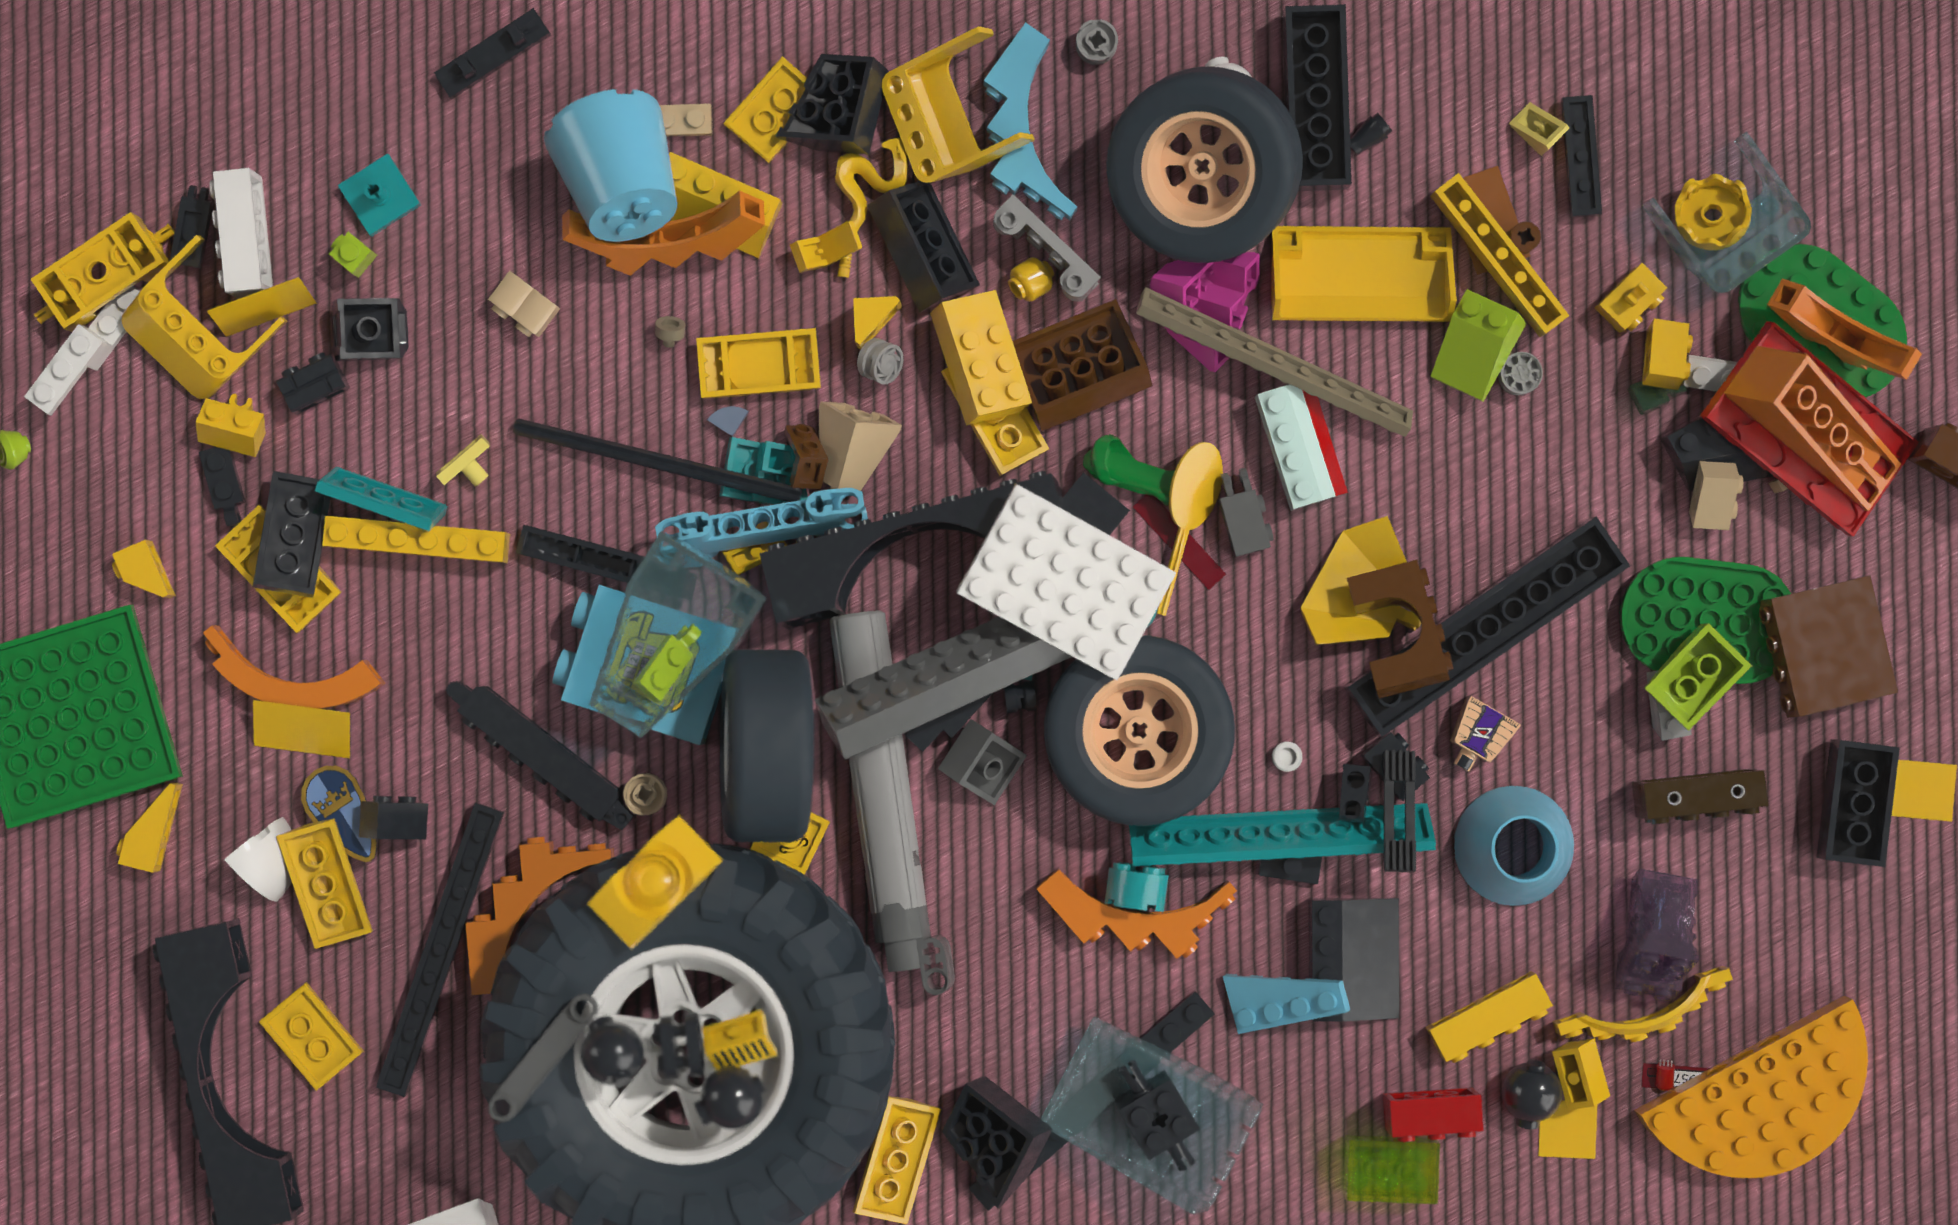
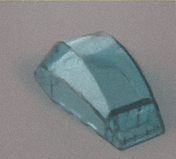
[589,531,766,738]

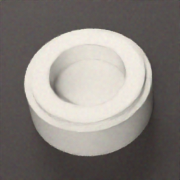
[1272,742,1302,772]

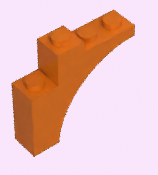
[1767,279,1922,380]

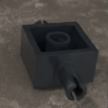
[1113,1060,1200,1171]

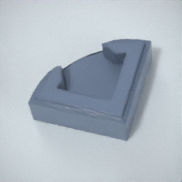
[707,406,749,437]

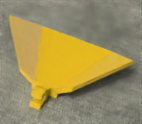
[1300,515,1421,645]

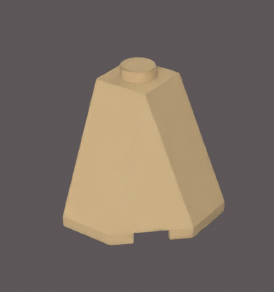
[819,401,902,491]

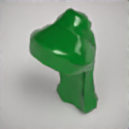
[1083,434,1175,506]

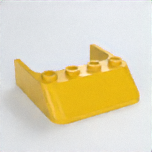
[882,26,1035,183]
[121,235,288,399]

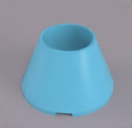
[1454,786,1574,906]

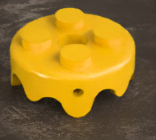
[1675,174,1752,251]

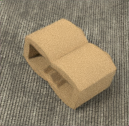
[488,270,560,337]

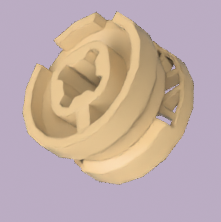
[623,773,667,815]

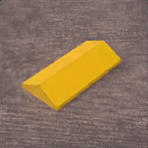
[941,368,1049,476]
[276,818,373,949]
[852,1096,941,1224]

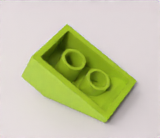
[1431,289,1527,402]
[1644,623,1752,731]

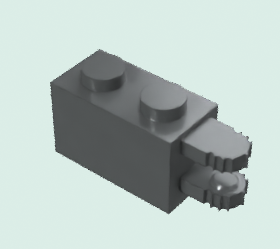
[1218,468,1274,558]

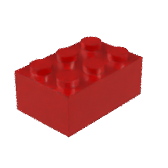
[1383,1087,1484,1142]

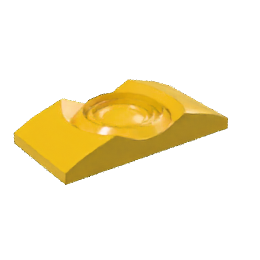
[696,328,821,398]
[215,505,342,633]
[588,816,723,949]

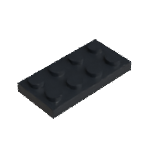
[252,471,331,598]

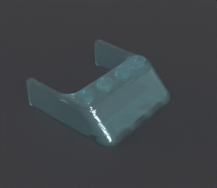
[1642,132,1811,293]

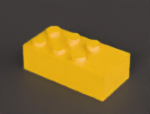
[930,290,1032,426]

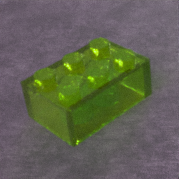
[1343,1135,1440,1204]

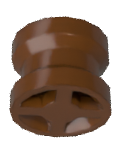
[1508,221,1541,254]

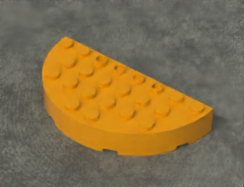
[1634,996,1868,1178]

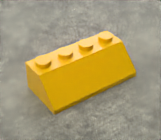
[669,152,783,259]

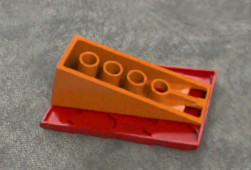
[1700,321,1919,537]

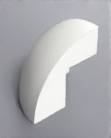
[224,817,292,902]

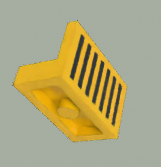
[702,1010,777,1070]

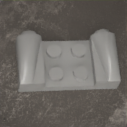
[993,194,1101,302]

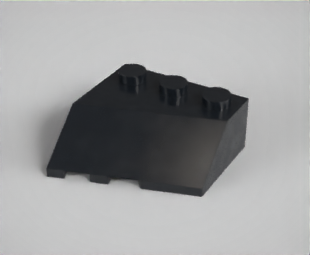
[775,54,889,155]
[942,1076,1053,1209]

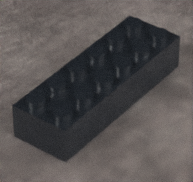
[1282,4,1352,191]

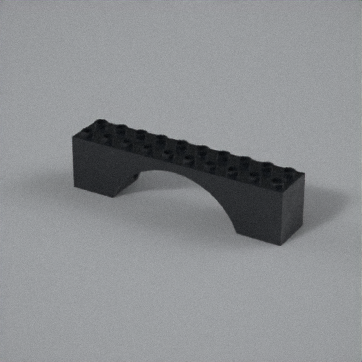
[759,471,1066,630]
[153,918,304,1225]

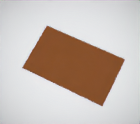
[1463,166,1530,275]

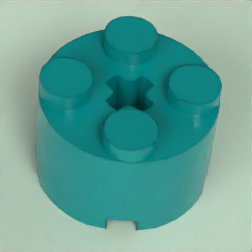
[1104,862,1169,912]

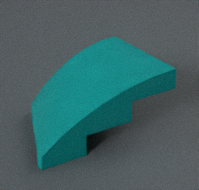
[720,437,808,505]

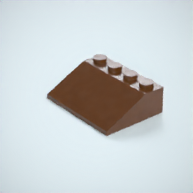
[1012,299,1153,431]

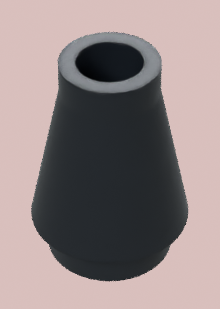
[1350,113,1392,155]

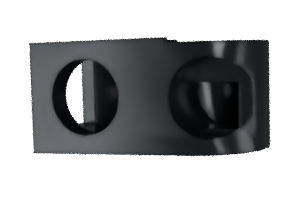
[1340,764,1372,823]

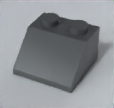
[938,719,1027,805]

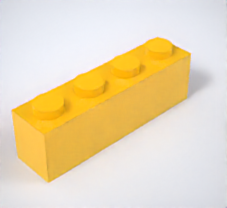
[1426,971,1553,1063]

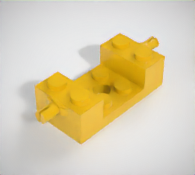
[31,212,175,332]

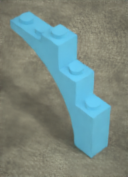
[984,22,1077,221]

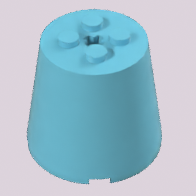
[544,89,677,242]

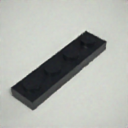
[1561,95,1602,218]

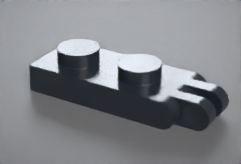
[170,185,213,269]

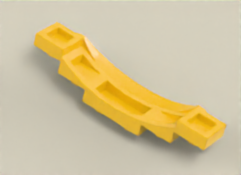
[1552,966,1733,1042]

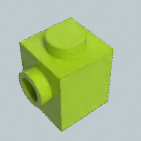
[329,232,378,278]

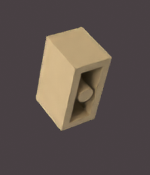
[1689,461,1743,530]

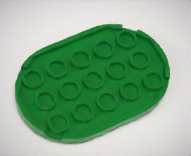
[1738,244,1907,397]
[1619,557,1791,684]

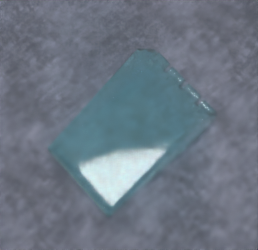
[1041,1017,1264,1215]

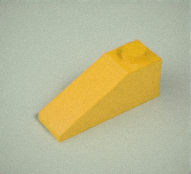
[116,783,183,873]

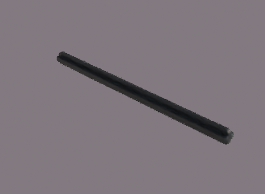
[513,418,802,502]

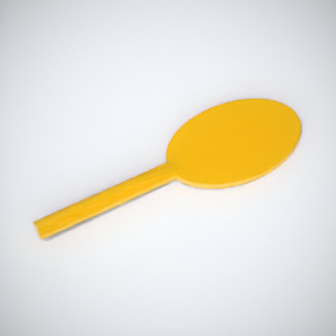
[1157,442,1223,616]

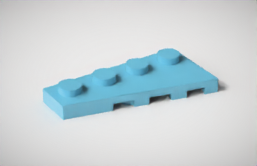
[1223,974,1350,1034]

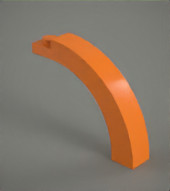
[203,625,386,709]

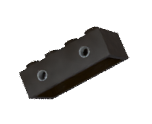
[1632,769,1769,824]

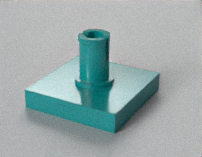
[338,153,422,237]

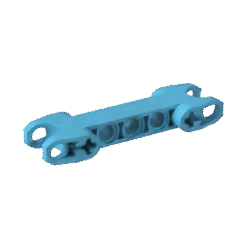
[655,488,868,562]

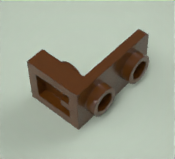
[784,424,828,489]

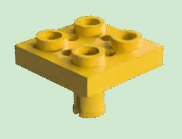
[750,812,831,875]

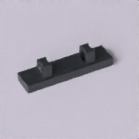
[434,8,551,100]

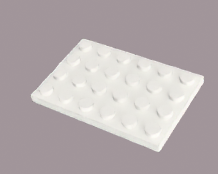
[956,484,1176,681]

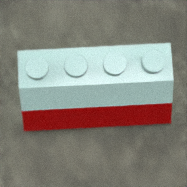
[1255,384,1348,511]

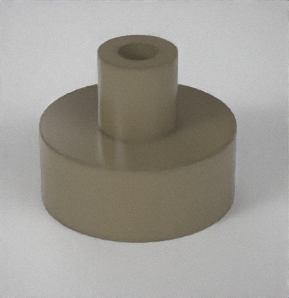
[655,316,685,347]

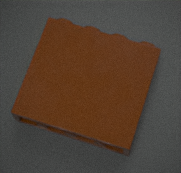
[1759,575,1898,718]

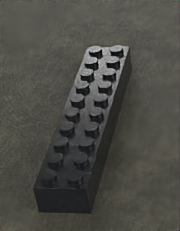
[1344,516,1630,737]

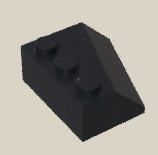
[1660,417,1774,491]

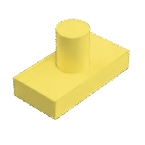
[436,434,490,487]

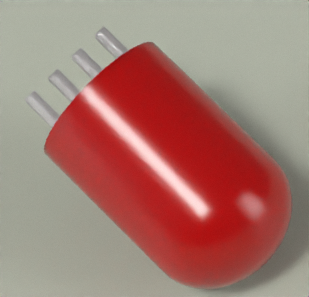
[1656,1060,1675,1091]

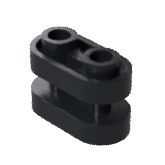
[654,1013,705,1080]

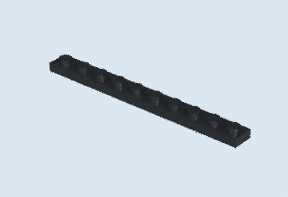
[376,802,505,1097]
[969,990,1215,1211]

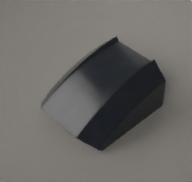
[331,298,409,361]

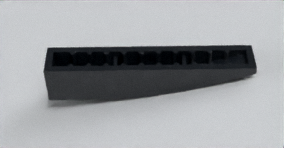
[516,524,700,600]

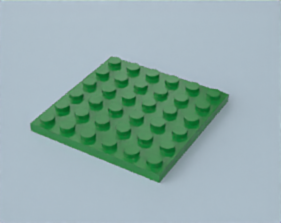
[0,604,183,829]

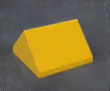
[853,296,902,350]

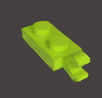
[633,624,702,703]

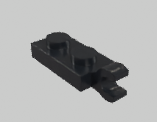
[199,447,246,528]

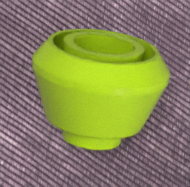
[0,430,31,470]

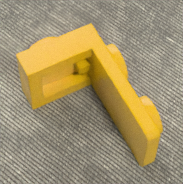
[790,220,862,273]

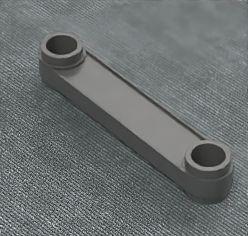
[488,994,599,1122]

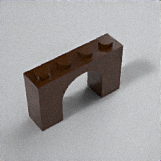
[1347,559,1453,698]

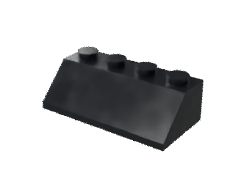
[867,181,980,313]

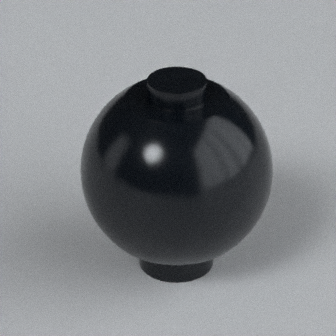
[581,1016,644,1087]
[1502,1060,1563,1129]
[694,1066,766,1130]

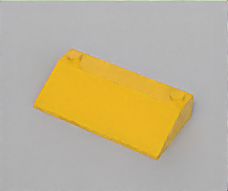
[1271,226,1457,322]

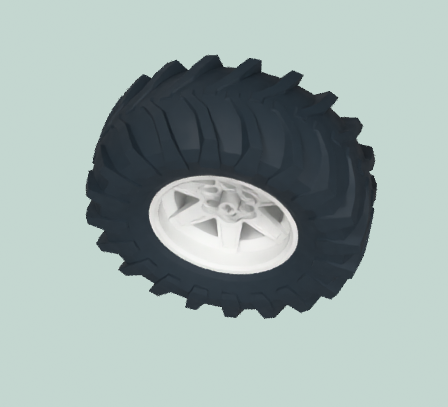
[480,843,895,1225]

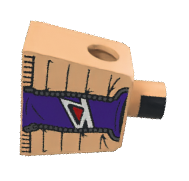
[1450,696,1521,772]

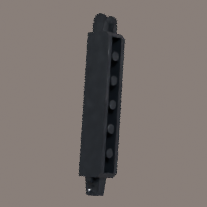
[446,681,634,830]

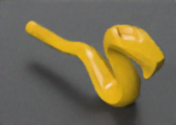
[835,138,908,278]

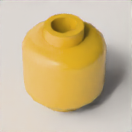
[1008,257,1054,302]

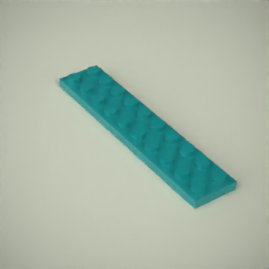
[1129,803,1436,866]

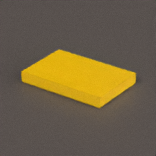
[723,56,807,164]
[259,982,364,1091]

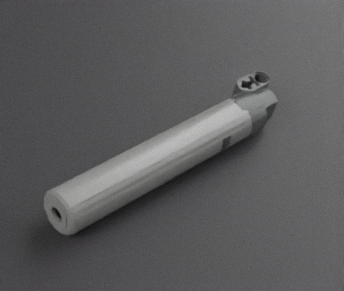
[829,610,955,995]

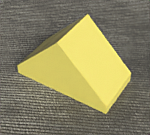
[1509,102,1569,156]

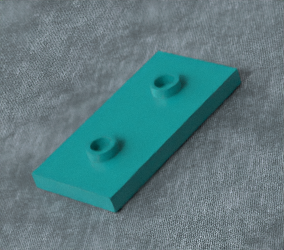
[315,467,448,531]

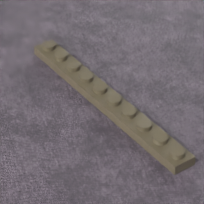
[1136,287,1413,437]

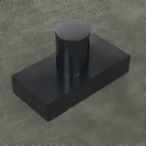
[1258,856,1322,884]

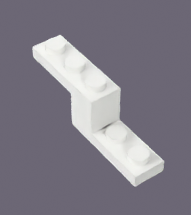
[24,286,140,416]

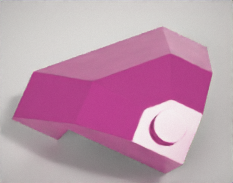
[1150,252,1260,372]

